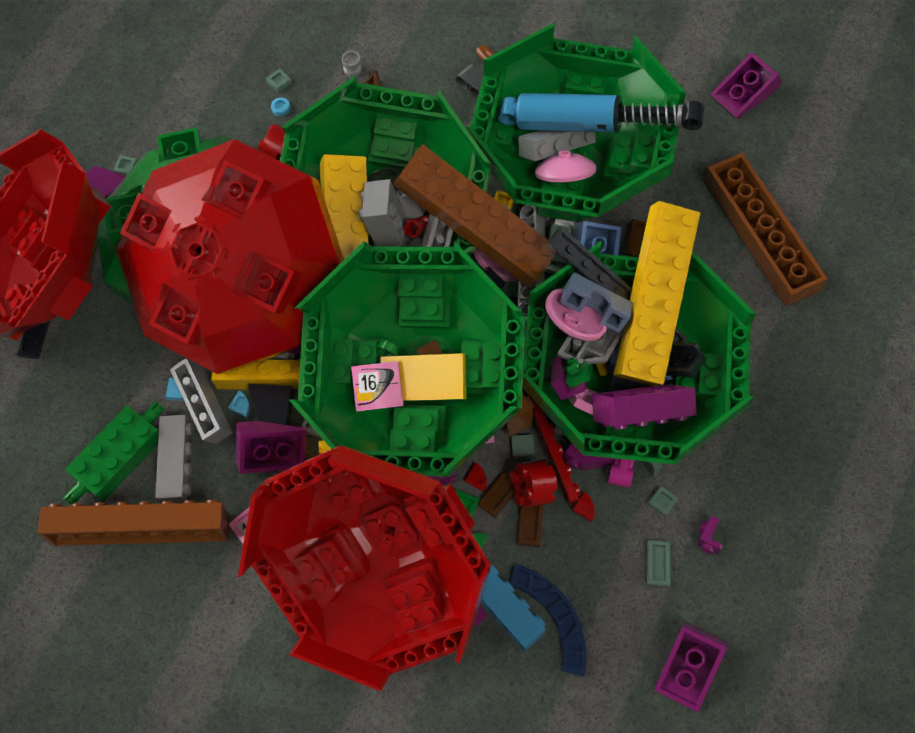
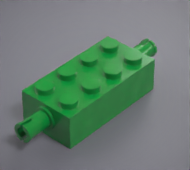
[62,401,165,506]

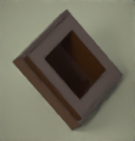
[365,70,383,87]

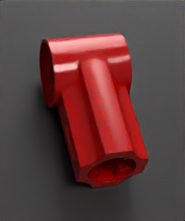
[403,215,429,238]

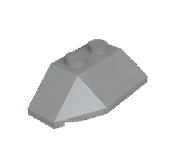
[557,327,624,364]

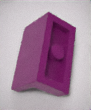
[551,357,586,400]

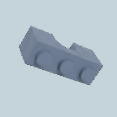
[560,272,633,333]

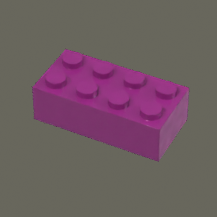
[592,384,696,429]

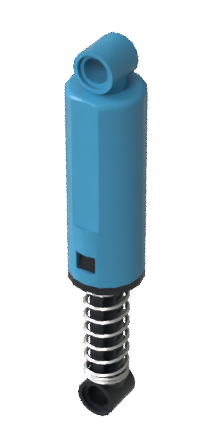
[498,93,704,133]

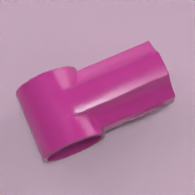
[608,458,635,489]

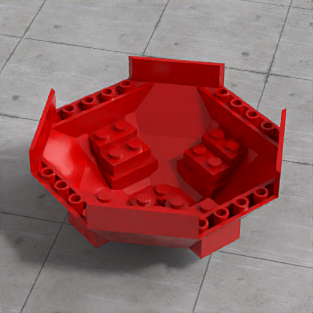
[0,129,111,341]
[116,139,344,374]
[237,445,491,692]

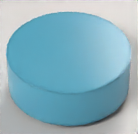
[271,98,291,116]

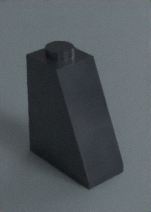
[248,384,294,426]

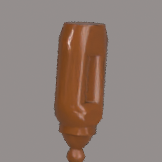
[476,45,495,60]

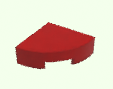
[465,463,487,492]
[573,492,595,523]

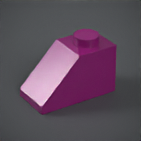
[564,443,615,471]

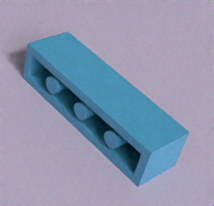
[480,563,546,652]

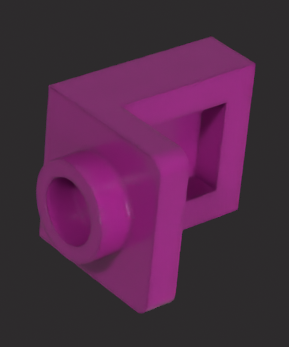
[697,515,723,555]

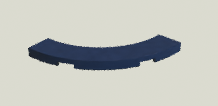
[510,564,587,677]

